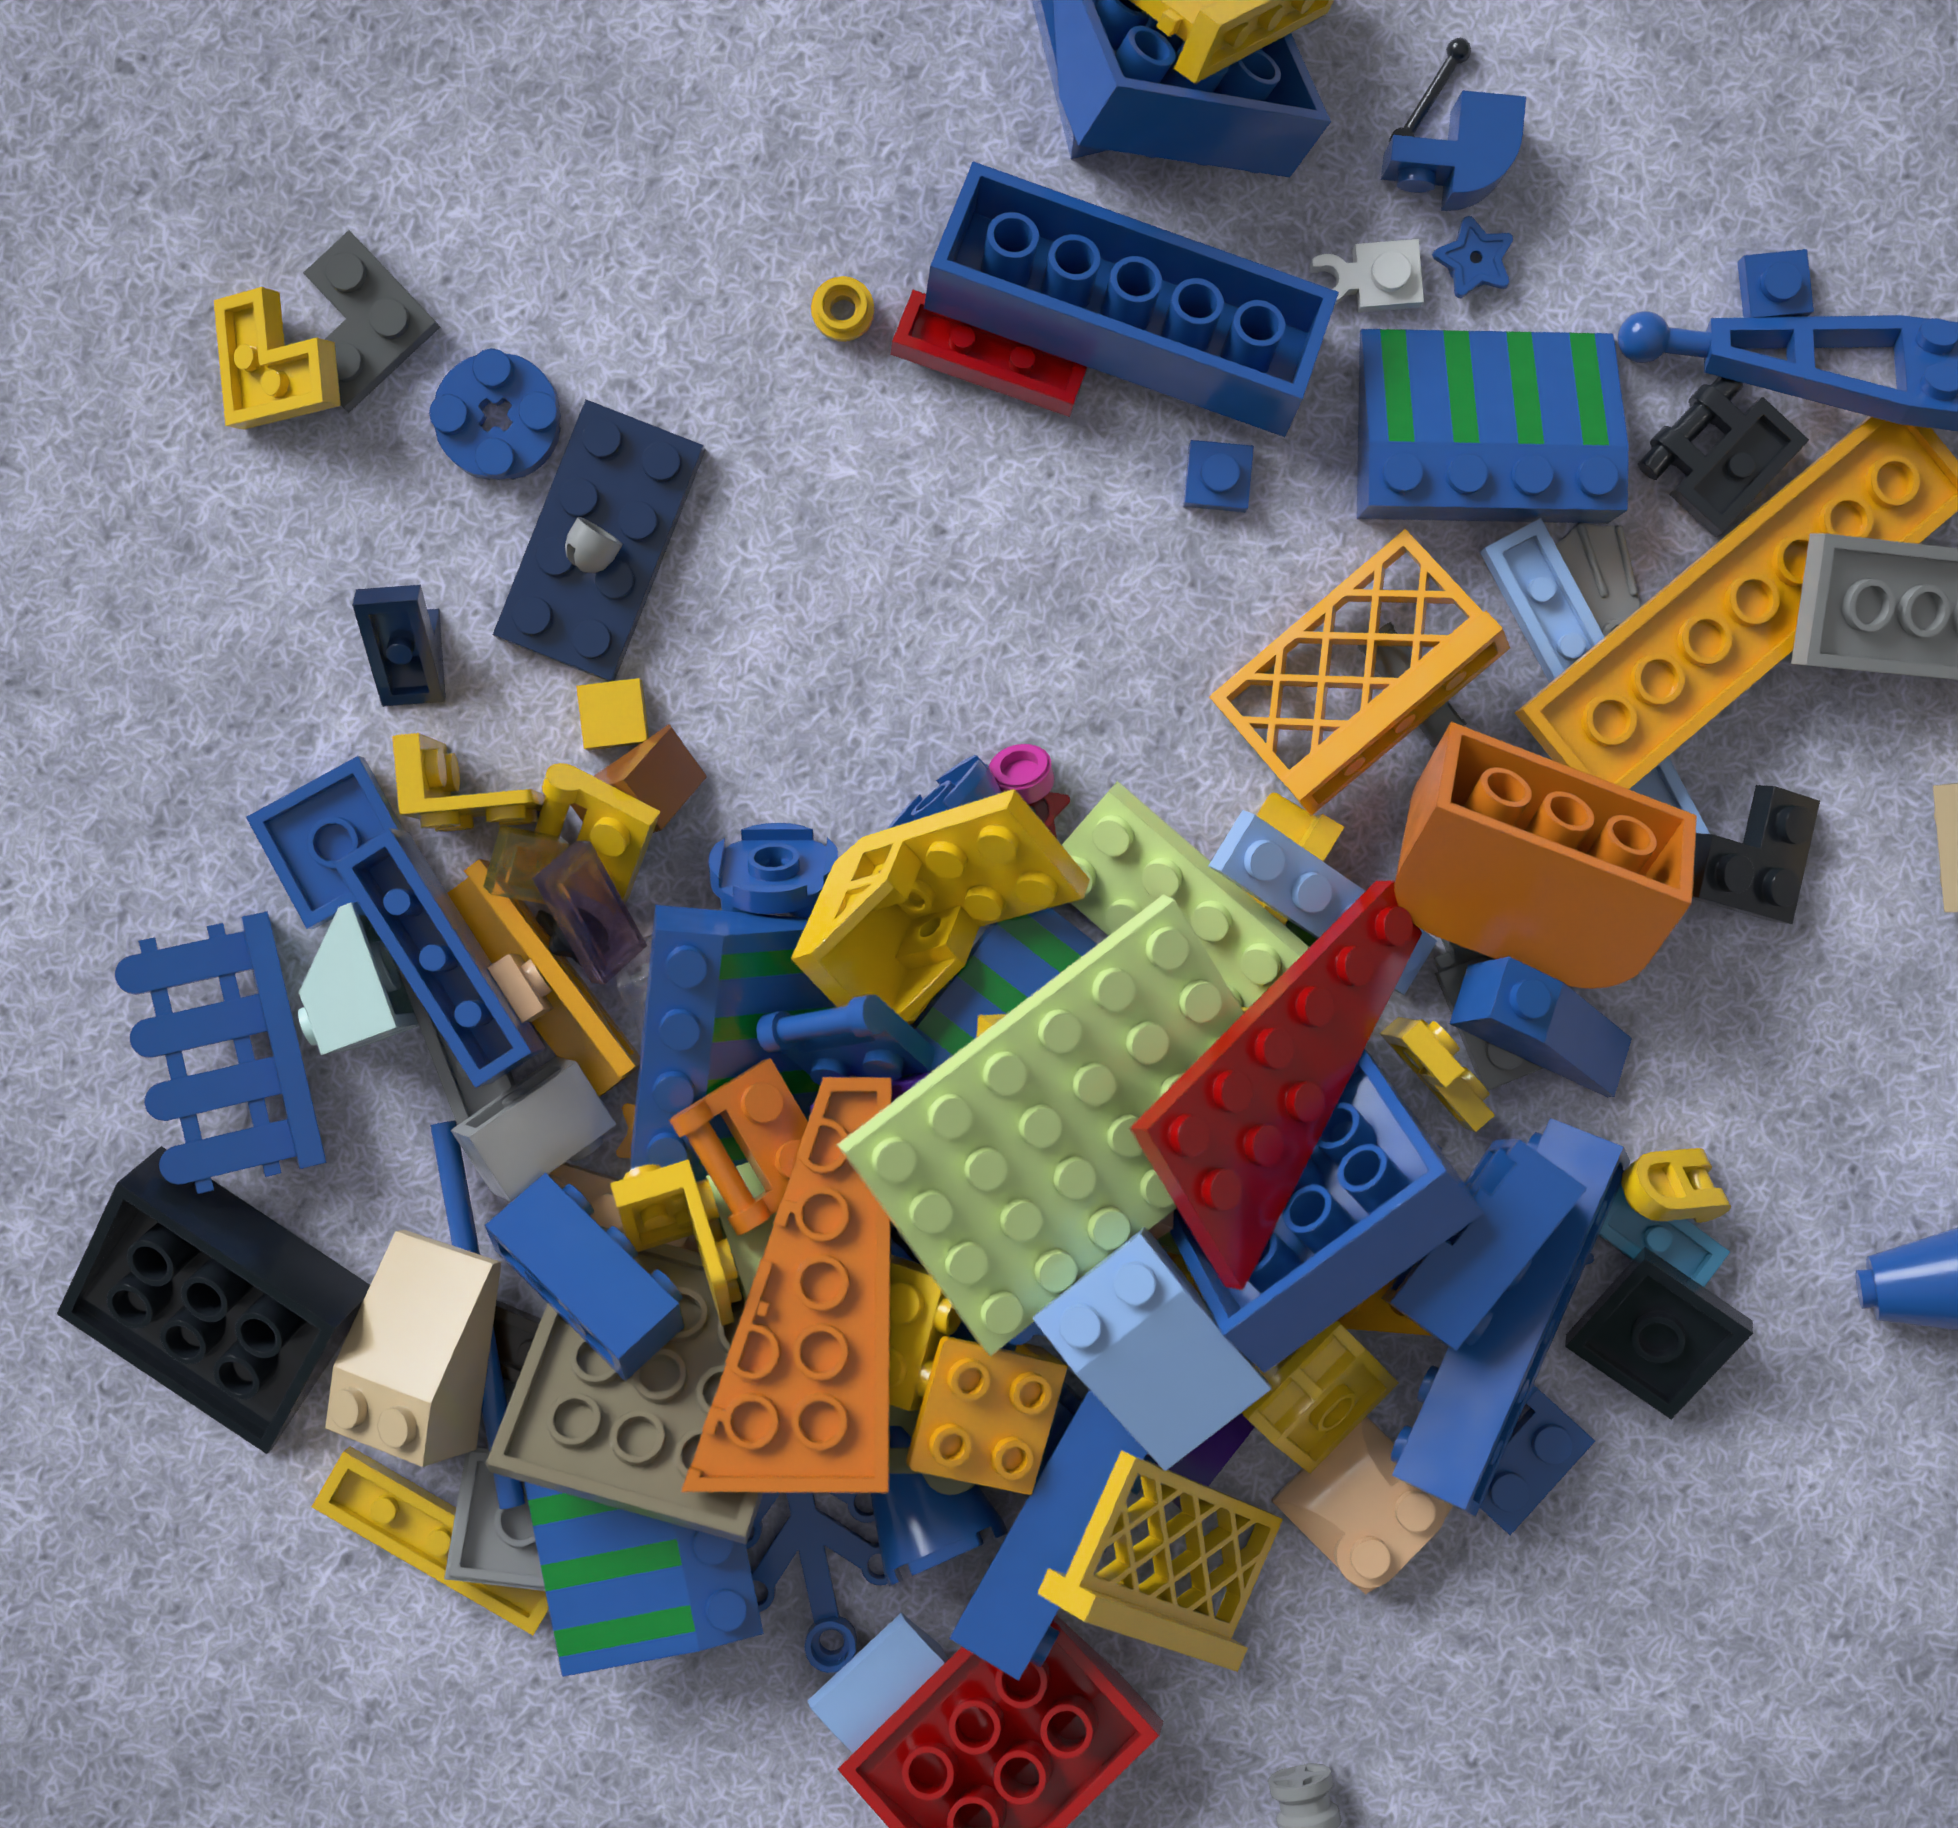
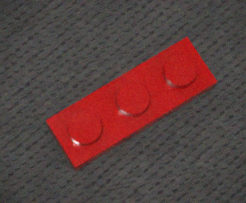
[890,290,1088,417]

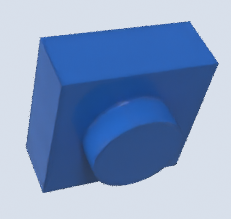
[1737,249,1814,318]
[1183,440,1254,513]

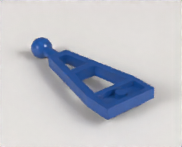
[1618,311,1958,432]

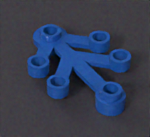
[746,1492,888,1673]

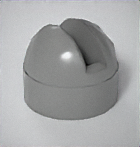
[565,517,623,573]

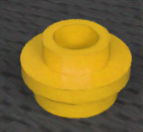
[811,276,875,342]

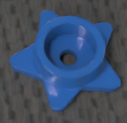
[1432,216,1513,298]

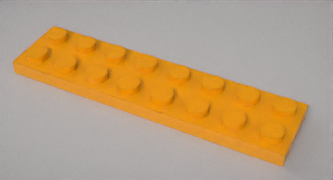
[1515,416,1958,789]

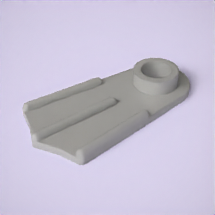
[1555,523,1641,637]

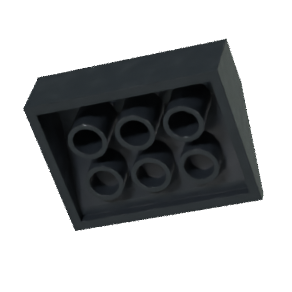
[57,1146,370,1454]

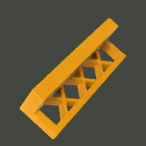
[448,859,640,1098]

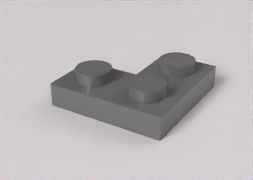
[303,230,440,413]

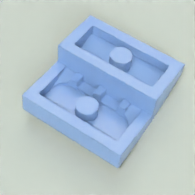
[808,1613,948,1753]

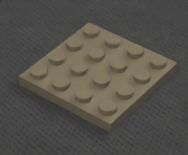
[486,1226,763,1545]

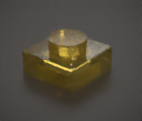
[483,825,569,905]

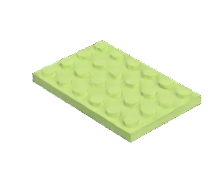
[837,895,1244,1356]

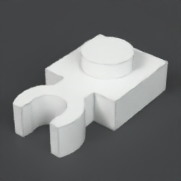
[1309,239,1424,313]

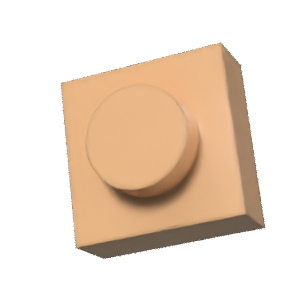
[487,954,554,1023]

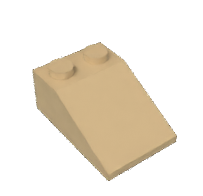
[325,1230,502,1467]

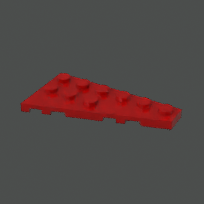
[1130,880,1422,1290]

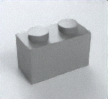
[451,1056,616,1201]

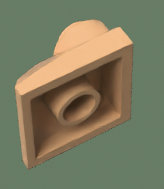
[1272,1416,1453,1595]

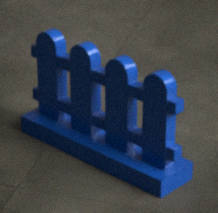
[115,911,327,1194]

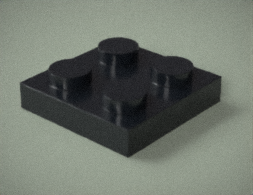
[1565,1247,1753,1420]

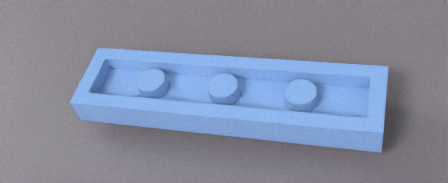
[1209,810,1437,995]

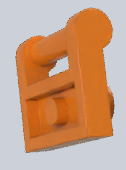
[669,1058,808,1236]

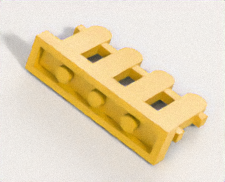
[1130,0,1334,84]

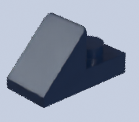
[352,584,446,707]

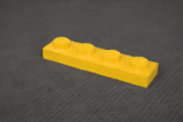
[311,1446,549,1636]

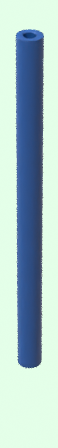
[430,1120,525,1509]

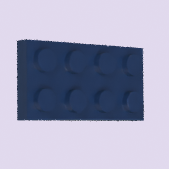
[492,399,706,682]

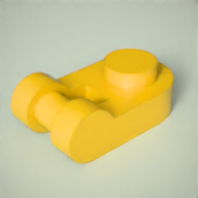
[1621,1148,1731,1223]

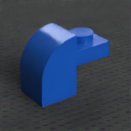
[1381,90,1526,211]

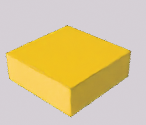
[576,678,649,751]

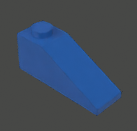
[1449,957,1632,1098]

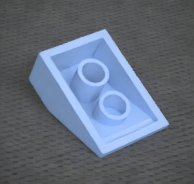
[1032,1227,1272,1471]

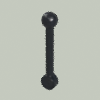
[1389,37,1471,143]

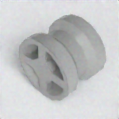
[1268,1763,1342,1828]

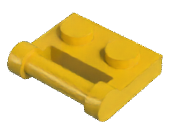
[518,763,661,914]

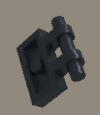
[1637,376,1809,537]

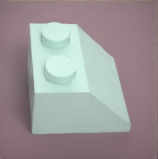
[298,903,419,1055]

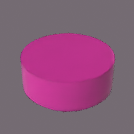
[989,744,1054,804]

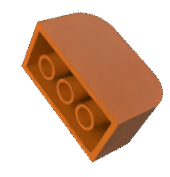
[1394,722,1697,989]

